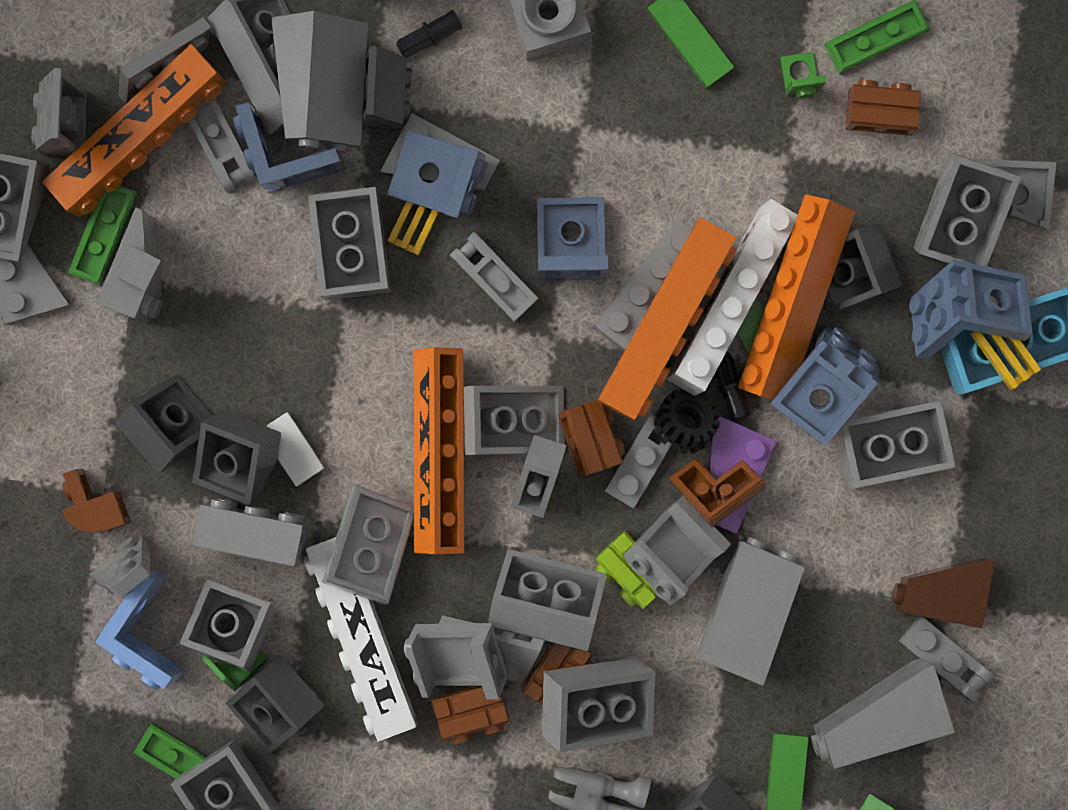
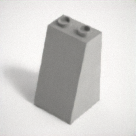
[272,11,368,153]
[692,537,805,686]
[811,659,955,769]

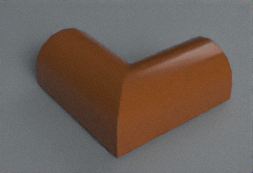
[669,458,765,527]

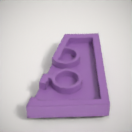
[709,416,777,534]

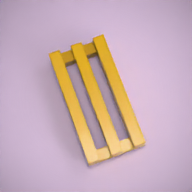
[388,201,439,256]
[970,331,1041,390]

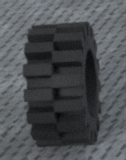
[653,389,720,454]

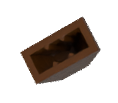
[892,558,995,628]

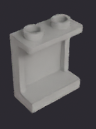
[623,496,731,606]
[404,623,508,699]

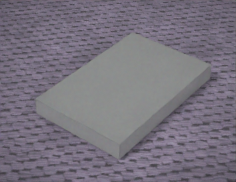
[322,485,414,605]

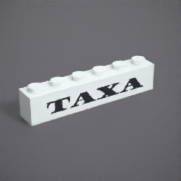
[666,199,798,396]
[303,537,418,742]

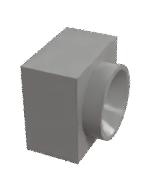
[507,0,591,61]
[180,579,276,673]

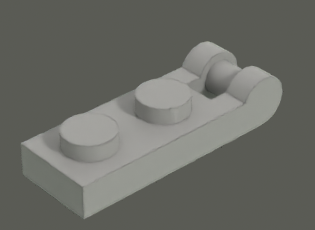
[190,98,257,193]
[450,232,538,322]
[605,410,672,509]
[899,616,995,703]

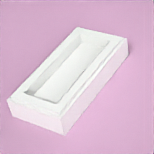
[266,412,325,487]

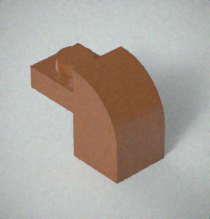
[61,469,132,533]

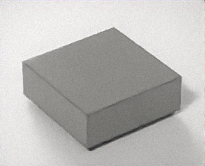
[114,245,163,293]

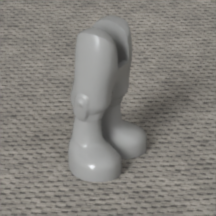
[548,767,651,810]

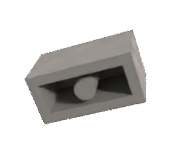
[511,435,567,518]

